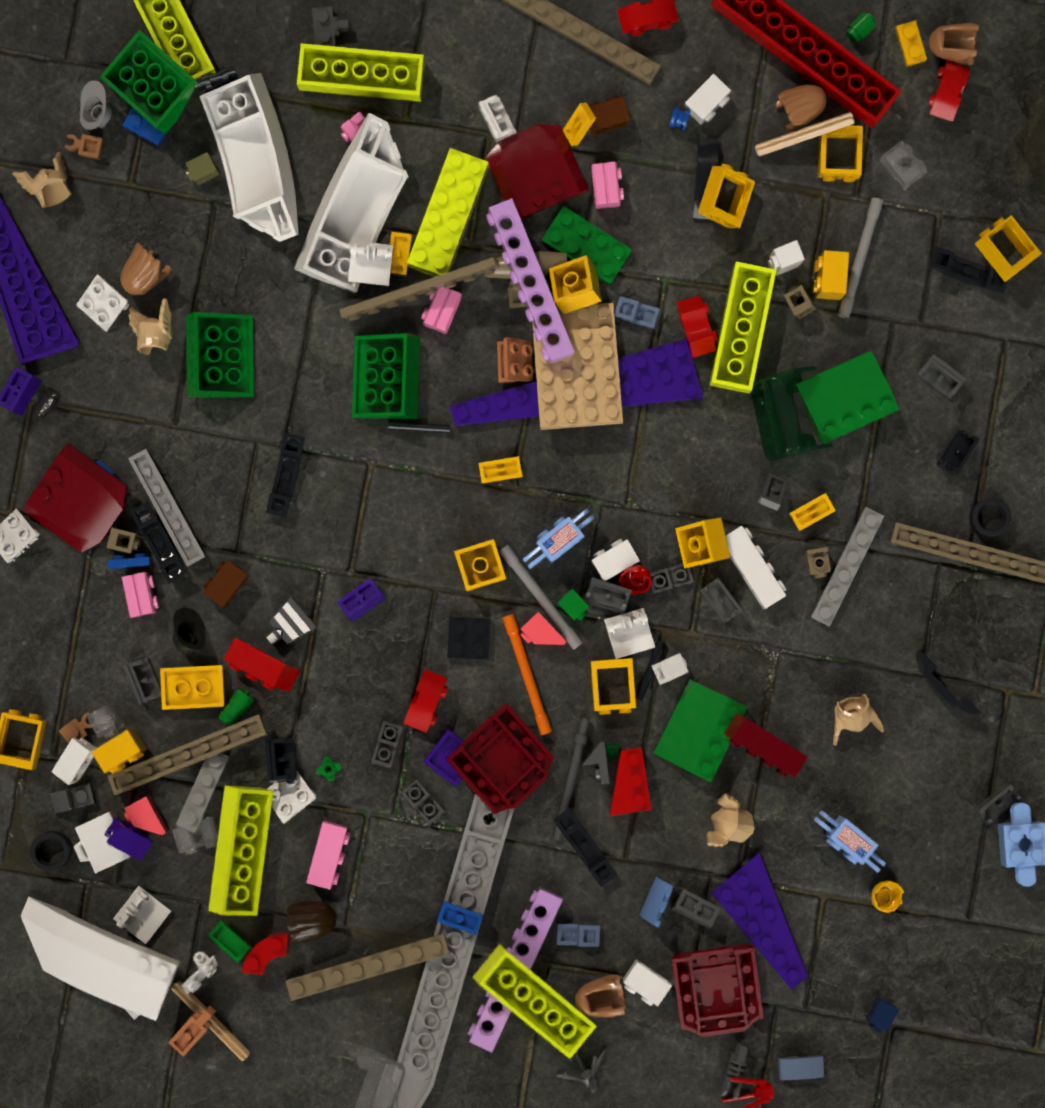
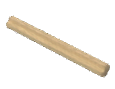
[755,112,855,156]
[171,981,250,1061]

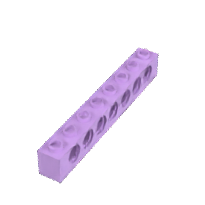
[486,199,575,364]
[467,887,563,1052]

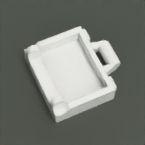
[74,810,131,873]

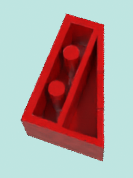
[223,638,301,692]
[609,746,651,816]

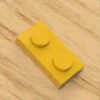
[895,21,927,67]
[563,102,596,146]
[390,232,412,276]
[479,456,522,484]
[789,493,836,531]

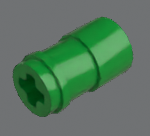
[218,688,255,726]

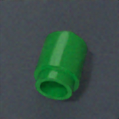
[846,12,876,43]

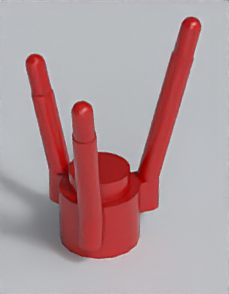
[721,1077,774,1108]

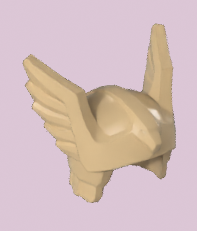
[12,152,72,208]
[128,298,173,355]
[833,694,884,746]
[707,794,754,847]

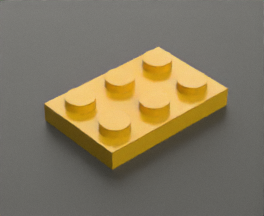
[160,665,225,710]

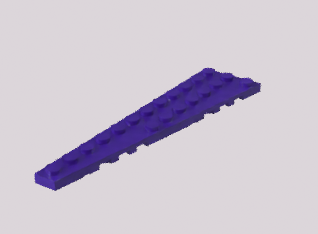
[0,195,81,365]
[450,339,703,426]

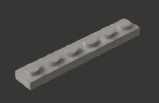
[128,449,206,567]
[810,507,884,627]

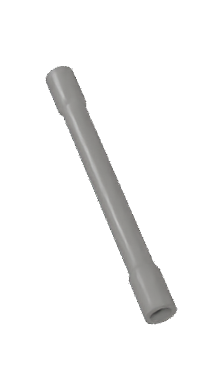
[838,198,883,318]
[499,545,583,650]

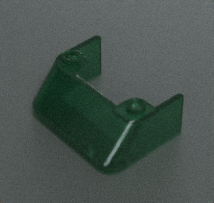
[751,366,833,461]

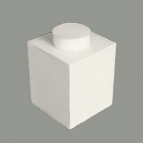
[652,653,688,684]

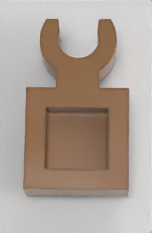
[65,134,104,160]
[59,712,99,744]

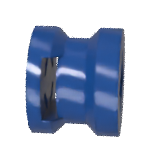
[669,107,690,131]

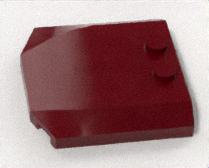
[486,124,589,221]
[23,444,128,553]
[445,703,554,814]
[671,944,764,1037]

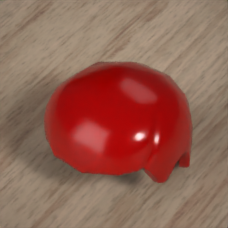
[619,564,653,595]

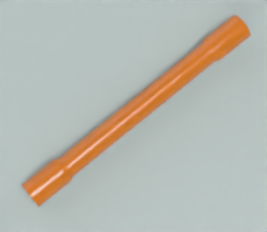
[502,614,552,735]

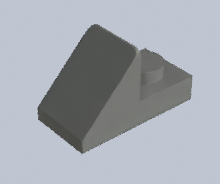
[757,473,788,511]
[582,741,609,784]
[50,783,96,814]

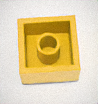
[813,250,849,300]
[549,255,602,314]
[675,517,730,569]
[454,539,506,592]
[92,728,147,774]

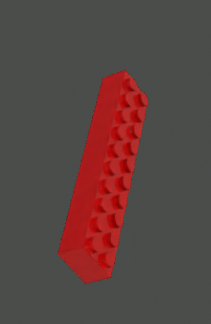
[711,0,901,129]

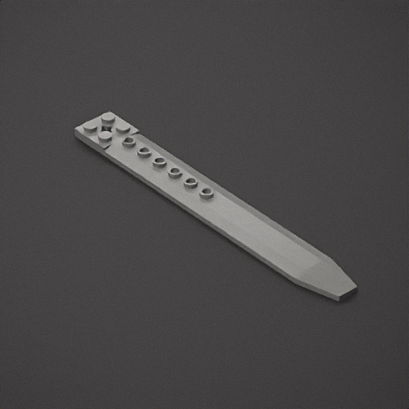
[392,794,514,1108]

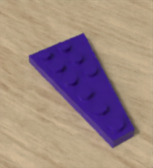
[711,852,808,990]

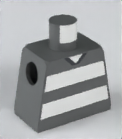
[266,597,318,646]

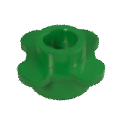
[317,757,341,781]

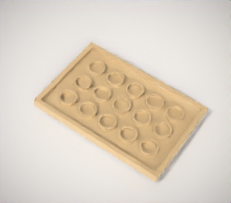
[532,303,623,430]

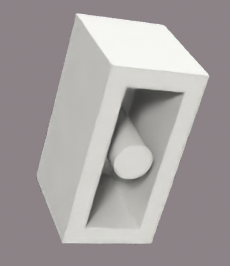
[684,74,731,124]
[768,240,805,276]
[591,539,640,581]
[622,959,672,1006]

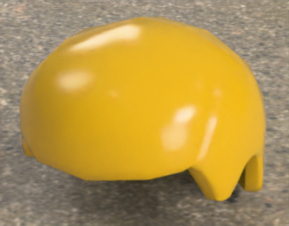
[871,880,904,913]

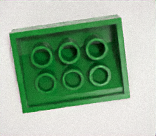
[100,30,198,134]
[186,312,254,398]
[352,333,420,419]
[796,350,899,444]
[654,679,748,782]

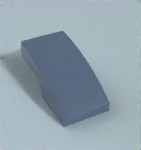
[614,296,661,330]
[555,923,600,947]
[778,1055,824,1080]

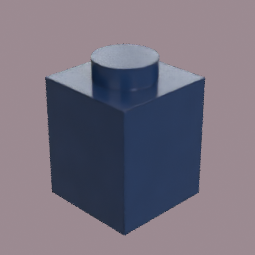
[866,996,899,1032]

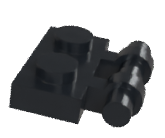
[196,66,239,95]

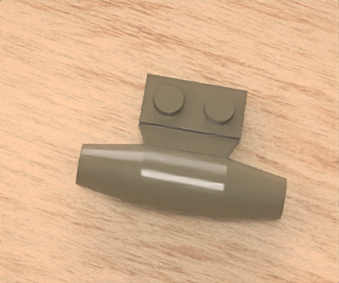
[486,251,567,308]

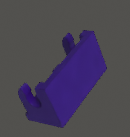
[0,367,42,416]
[337,578,386,622]
[104,817,154,861]

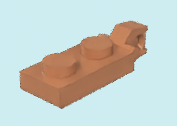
[168,1006,216,1057]

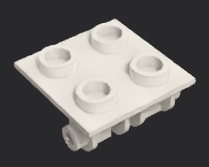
[348,241,393,286]
[76,274,130,332]
[0,509,40,563]
[604,608,655,659]
[268,769,317,824]
[113,886,171,944]
[182,952,218,994]

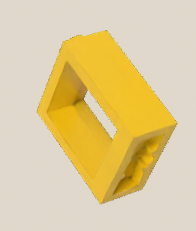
[818,126,863,182]
[698,164,755,228]
[975,215,1042,282]
[590,658,636,715]
[0,709,47,770]

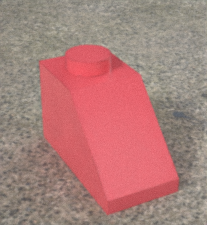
[521,612,566,645]
[124,795,169,835]

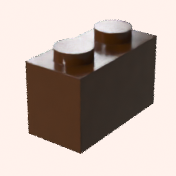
[588,96,631,136]
[203,560,250,608]

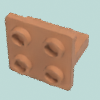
[497,337,533,383]

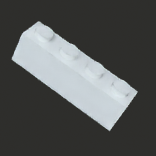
[726,526,786,609]

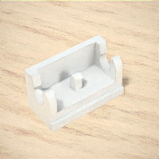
[478,95,517,143]
[51,738,97,785]

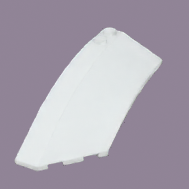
[200,73,299,242]
[294,113,409,293]
[21,896,180,1021]

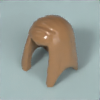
[929,23,979,65]
[775,85,827,132]
[120,243,172,295]
[575,975,626,1017]

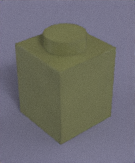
[185,152,219,185]

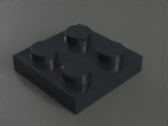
[447,617,491,660]

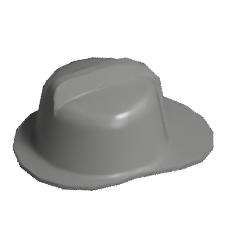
[80,80,112,130]

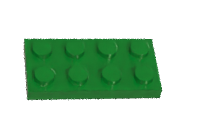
[541,206,632,285]

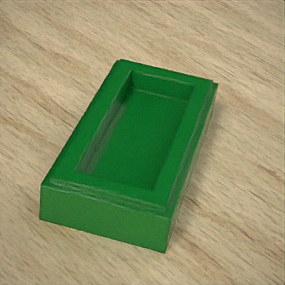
[207,920,252,963]

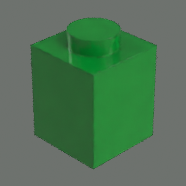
[557,589,589,621]

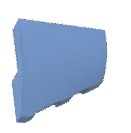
[639,877,673,927]

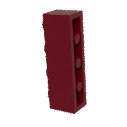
[724,713,808,778]

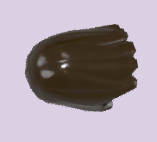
[286,901,337,943]

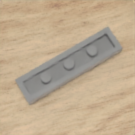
[176,753,229,834]

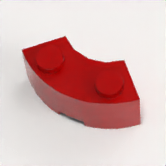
[617,0,679,36]
[928,60,970,122]
[676,295,718,358]
[404,669,449,733]
[242,931,290,975]

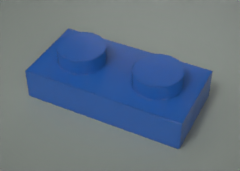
[122,108,166,146]
[107,553,153,569]
[437,901,483,935]

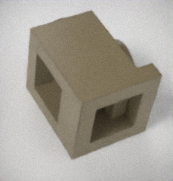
[784,285,817,319]
[106,528,141,554]
[804,547,831,579]

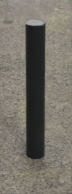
[388,421,450,433]
[635,641,666,701]

